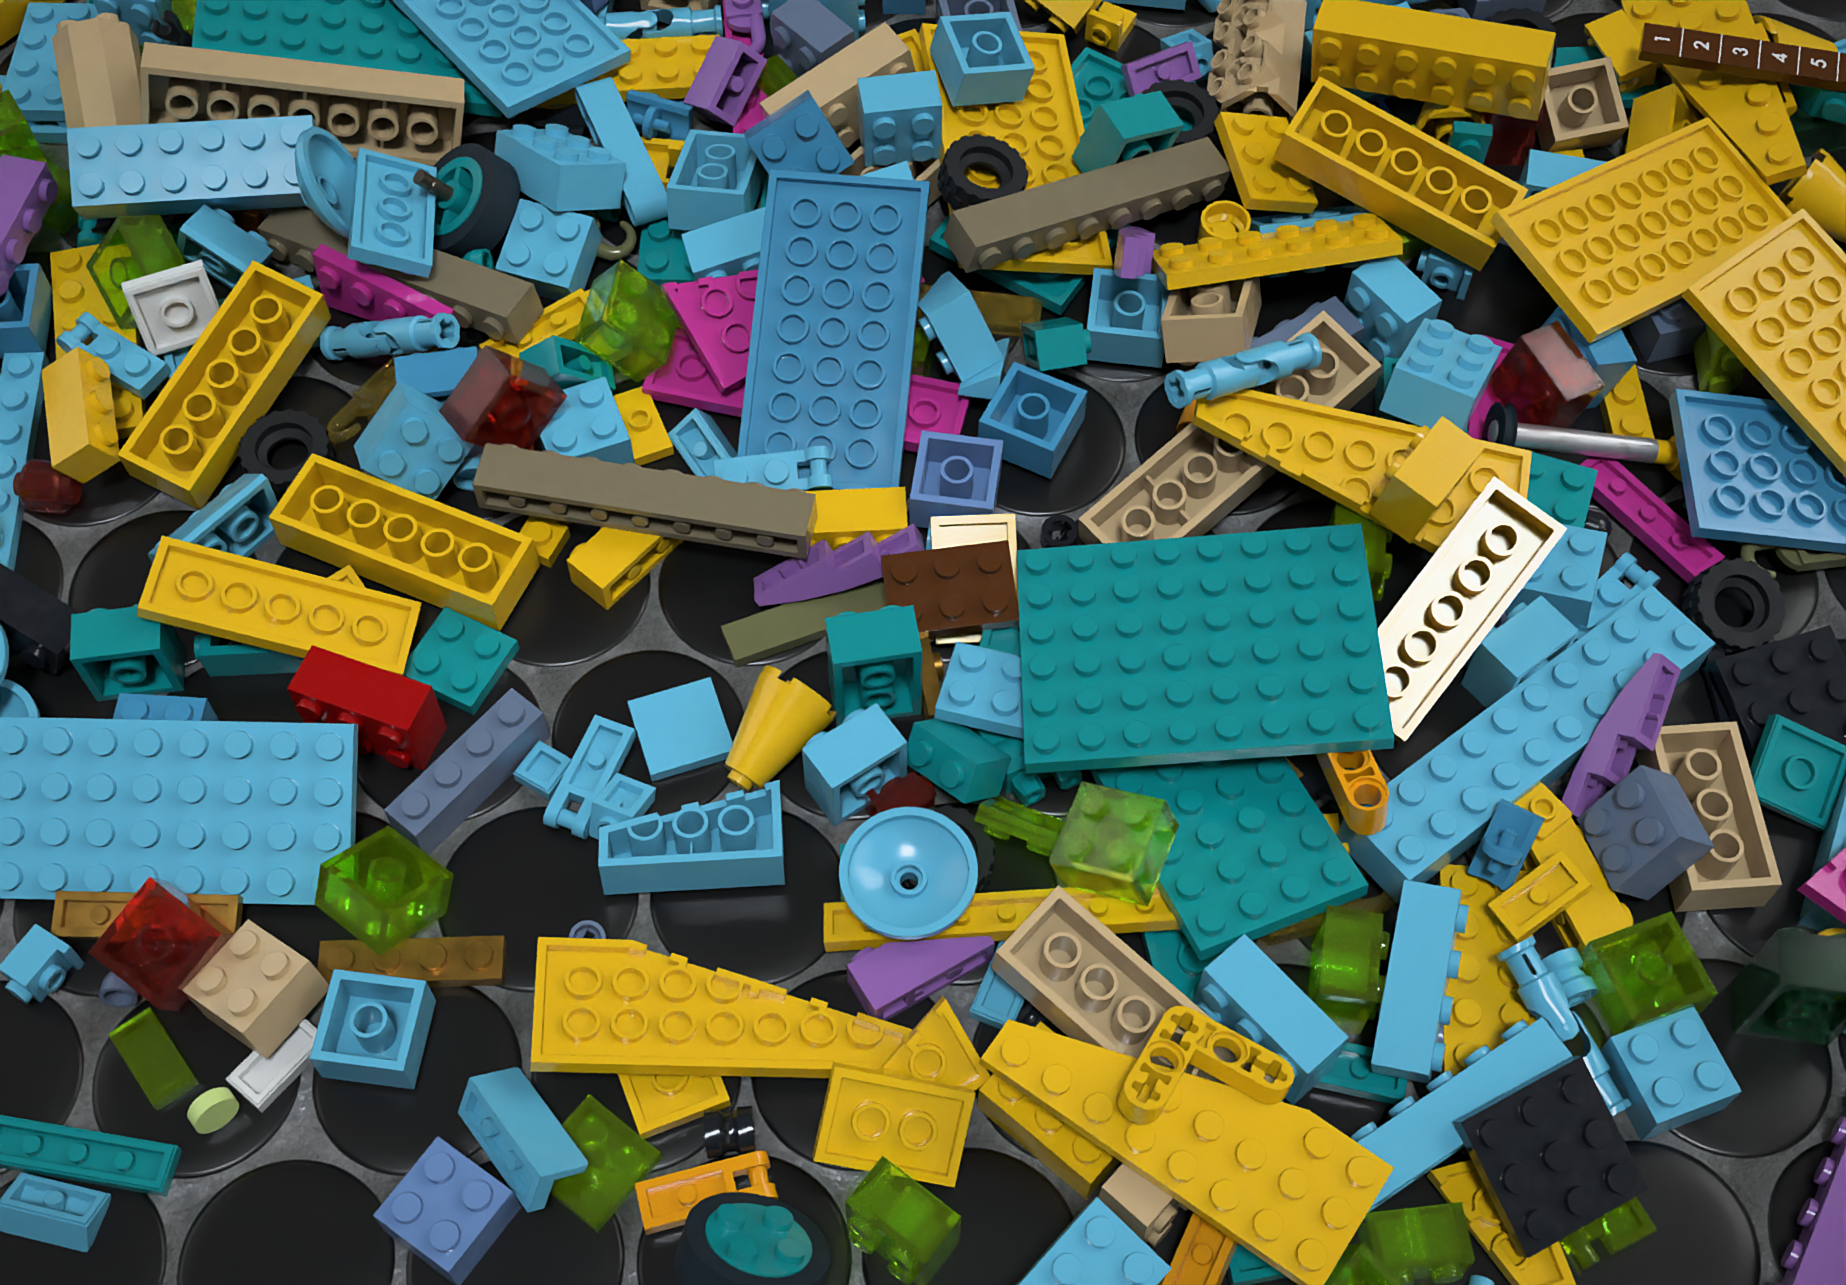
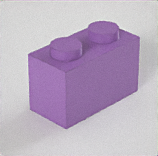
[683,35,767,127]

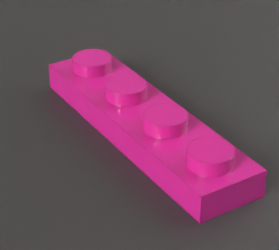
[1579,456,1725,585]

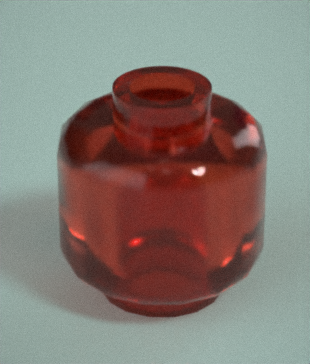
[13,459,82,514]

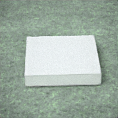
[121,259,220,356]

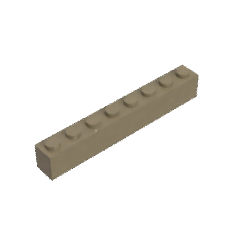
[943,137,1231,273]
[257,206,544,345]
[472,443,817,559]

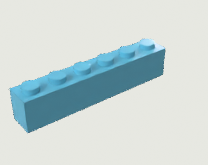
[681,161,914,281]
[1350,1017,1573,1214]

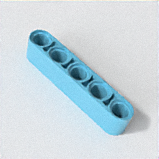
[574,77,668,227]

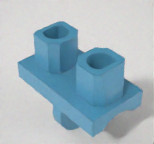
[626,89,694,141]
[1467,799,1545,891]

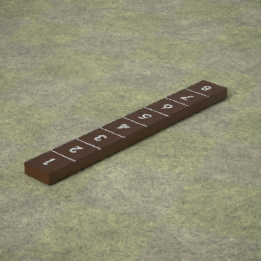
[1638,23,1846,92]

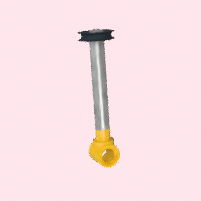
[1482,402,1682,482]

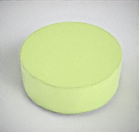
[187,1087,239,1134]

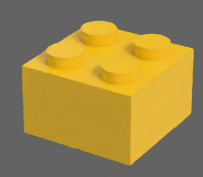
[1369,416,1485,544]

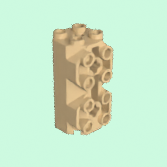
[1207,0,1307,124]
[52,12,142,128]

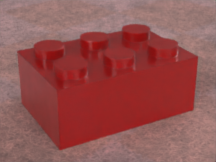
[287,645,447,770]

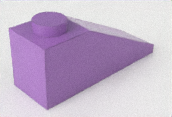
[847,936,995,1021]

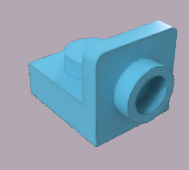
[1160,29,1214,83]
[589,773,656,840]

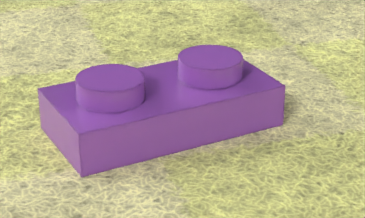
[1121,41,1202,97]

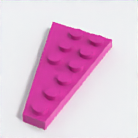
[660,269,925,393]

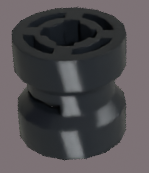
[704,1105,756,1159]

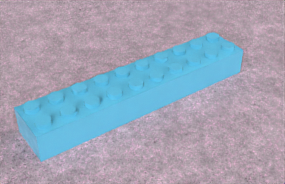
[1336,585,1715,904]

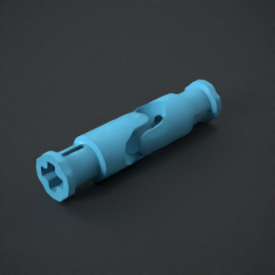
[598,5,723,40]
[320,313,460,361]
[1165,332,1322,409]
[1496,936,1632,1116]

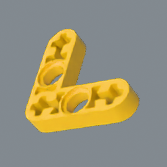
[1118,1006,1295,1124]

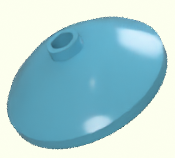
[294,127,355,239]
[839,807,978,940]

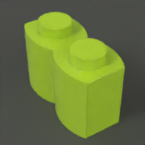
[1693,322,1745,394]

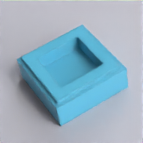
[513,740,572,800]

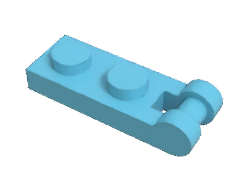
[56,312,171,400]
[714,446,833,491]
[1573,552,1661,643]
[543,715,636,840]

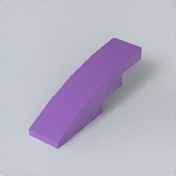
[1113,226,1155,279]
[753,523,925,606]
[1561,653,1681,824]

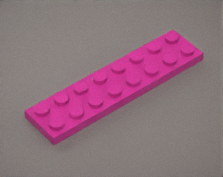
[642,326,972,453]

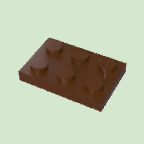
[881,540,1019,638]

